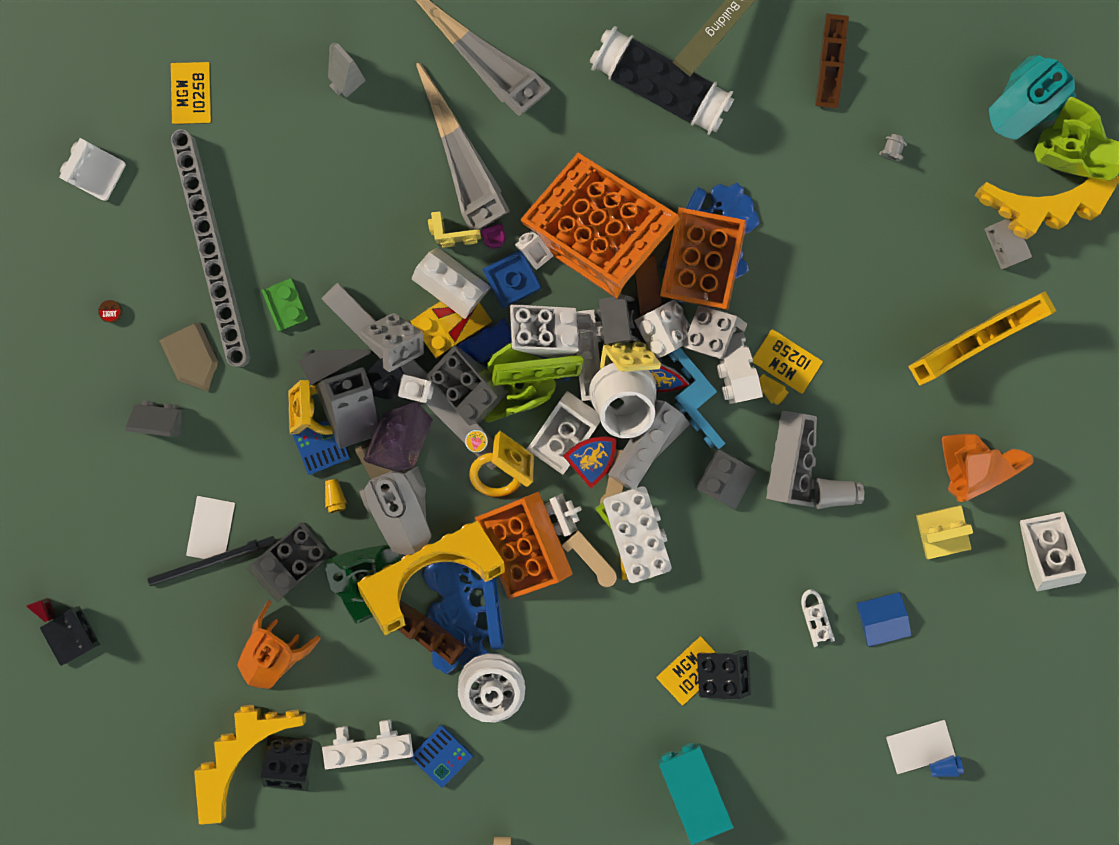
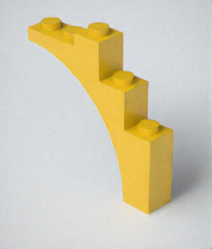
[974,176,1119,240]
[908,291,1056,386]
[194,705,306,825]

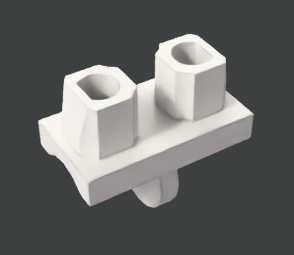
[545,493,582,536]

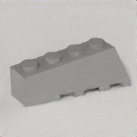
[608,400,690,490]
[766,411,817,507]

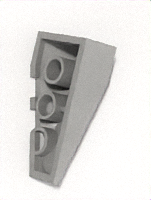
[328,43,366,98]

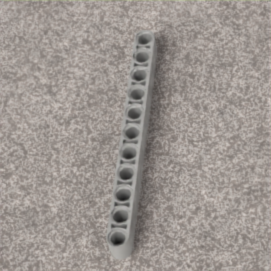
[171,129,250,367]
[322,283,496,470]

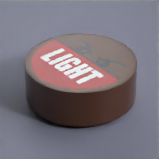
[98,300,123,323]

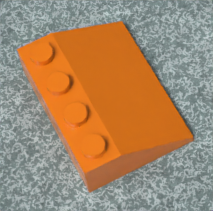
[660,207,747,311]
[475,491,573,599]

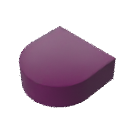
[481,223,506,249]

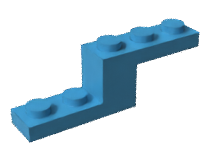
[667,348,725,449]

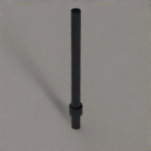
[147,536,276,586]

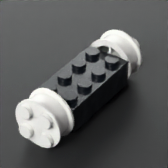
[590,26,734,135]

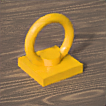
[288,380,333,435]
[469,431,534,497]

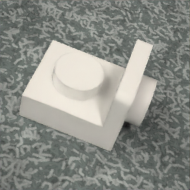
[515,231,553,270]
[397,374,434,403]

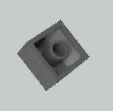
[597,295,643,345]
[125,400,184,437]
[696,449,756,510]

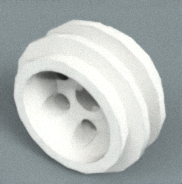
[458,653,525,723]

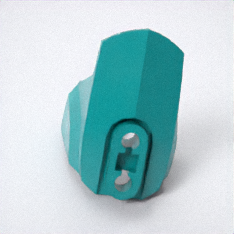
[989,55,1076,140]

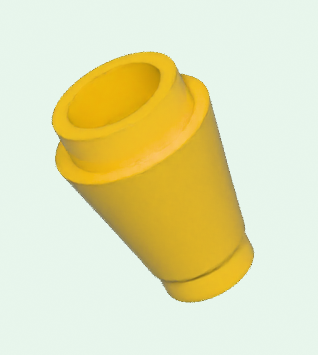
[759,374,789,406]
[325,479,347,513]

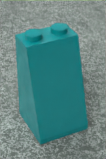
[658,743,734,845]

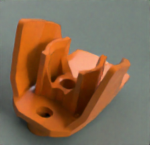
[942,434,1034,502]
[237,600,321,689]

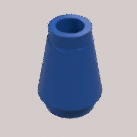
[929,755,964,777]

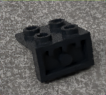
[40,606,101,666]
[697,650,751,699]
[260,735,313,791]

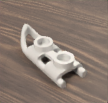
[801,589,835,647]

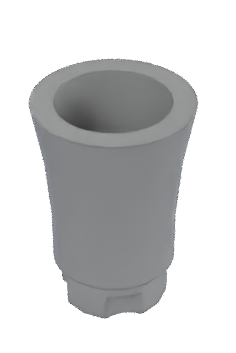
[814,478,864,509]

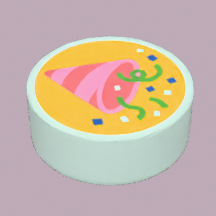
[465,430,488,453]

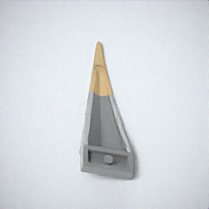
[416,0,551,117]
[416,63,510,230]

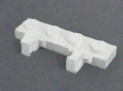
[576,310,602,401]
[322,719,414,770]

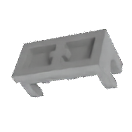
[985,219,1032,270]

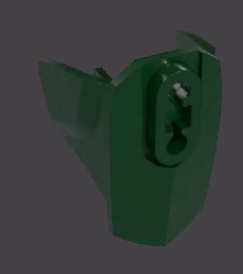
[325,545,410,624]

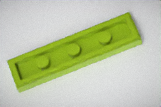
[492,355,584,386]

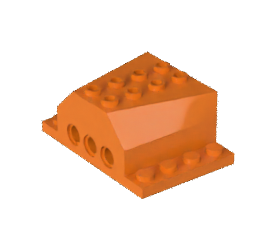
[520,153,680,299]

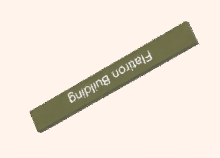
[673,0,756,76]

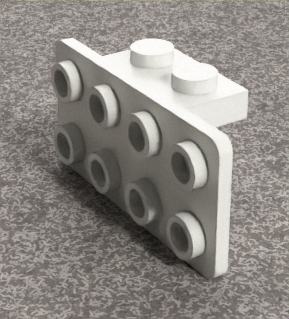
[603,486,672,583]

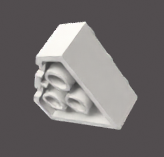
[717,332,763,404]

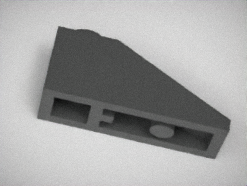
[298,349,373,385]

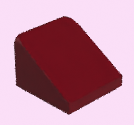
[26,598,56,622]

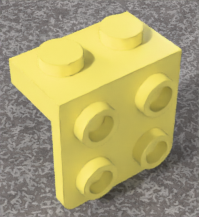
[428,212,482,248]
[600,341,661,372]

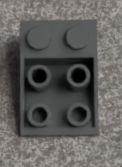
[426,346,510,426]
[315,367,380,449]
[247,522,331,602]

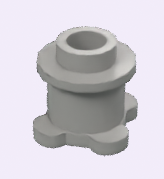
[879,134,907,162]

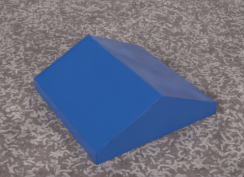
[856,592,911,647]

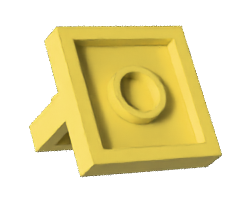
[916,505,973,559]

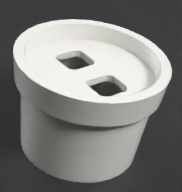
[589,363,656,438]

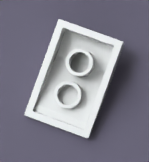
[527,391,601,475]
[1020,512,1086,591]

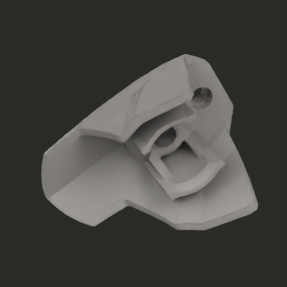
[359,466,431,555]

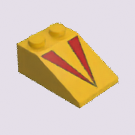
[410,301,493,359]

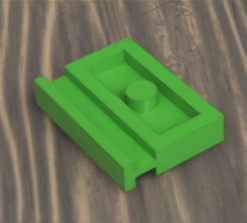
[261,278,309,332]

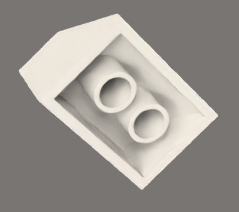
[412,247,491,319]

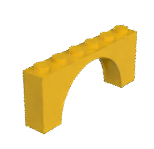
[357,521,505,636]

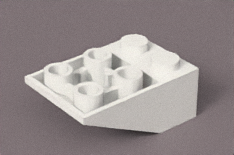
[510,305,578,358]

